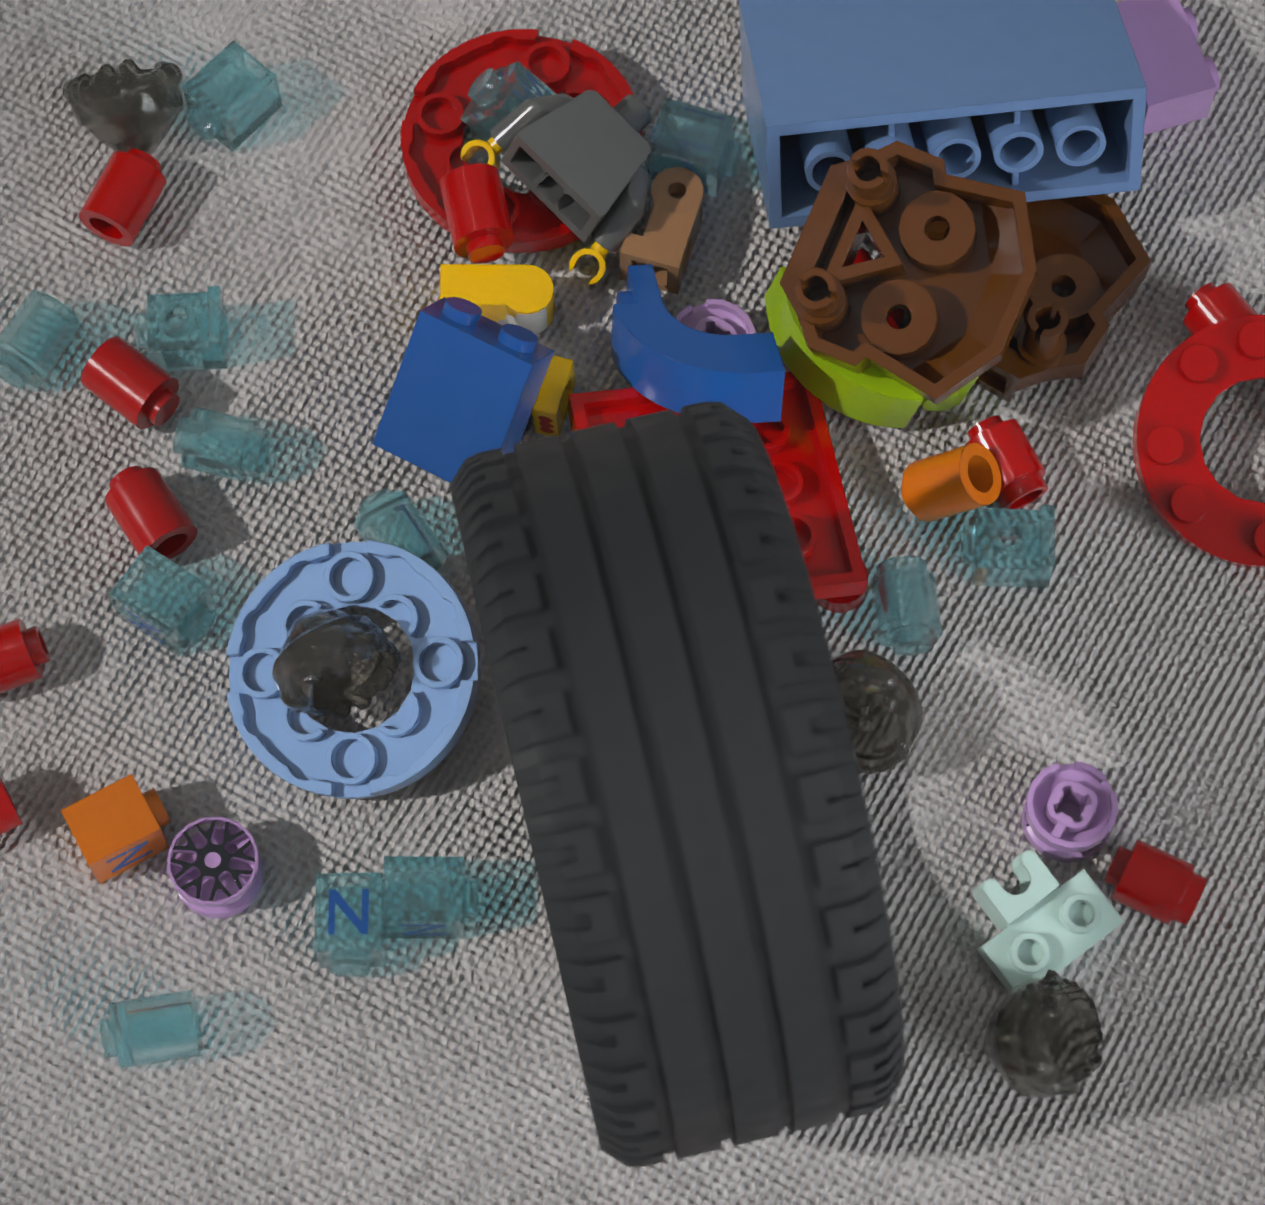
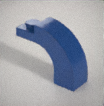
[611,264,785,423]

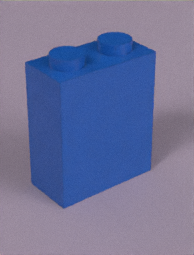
[372,297,555,483]

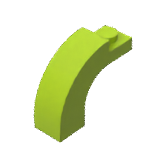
[764,267,979,428]

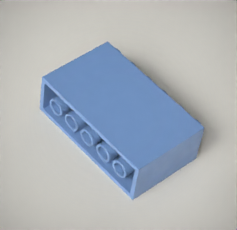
[739,0,1147,229]

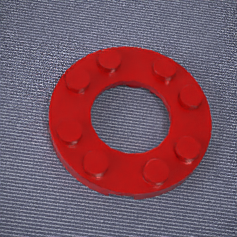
[401,29,642,253]
[1133,315,1265,568]

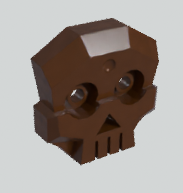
[780,141,1038,405]
[909,194,1151,402]

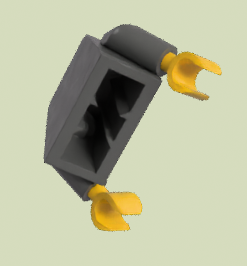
[460,90,652,285]

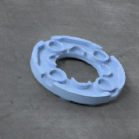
[226,540,482,799]

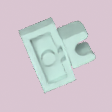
[973,849,1124,1003]

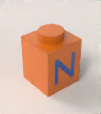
[61,774,171,884]

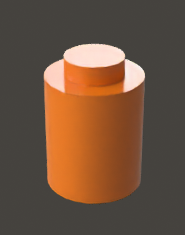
[901,443,1001,522]

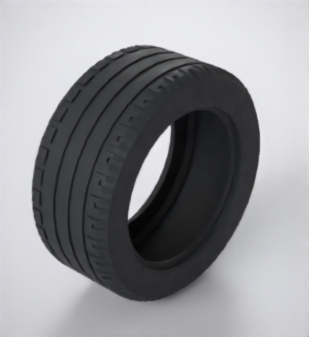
[449,402,905,1167]

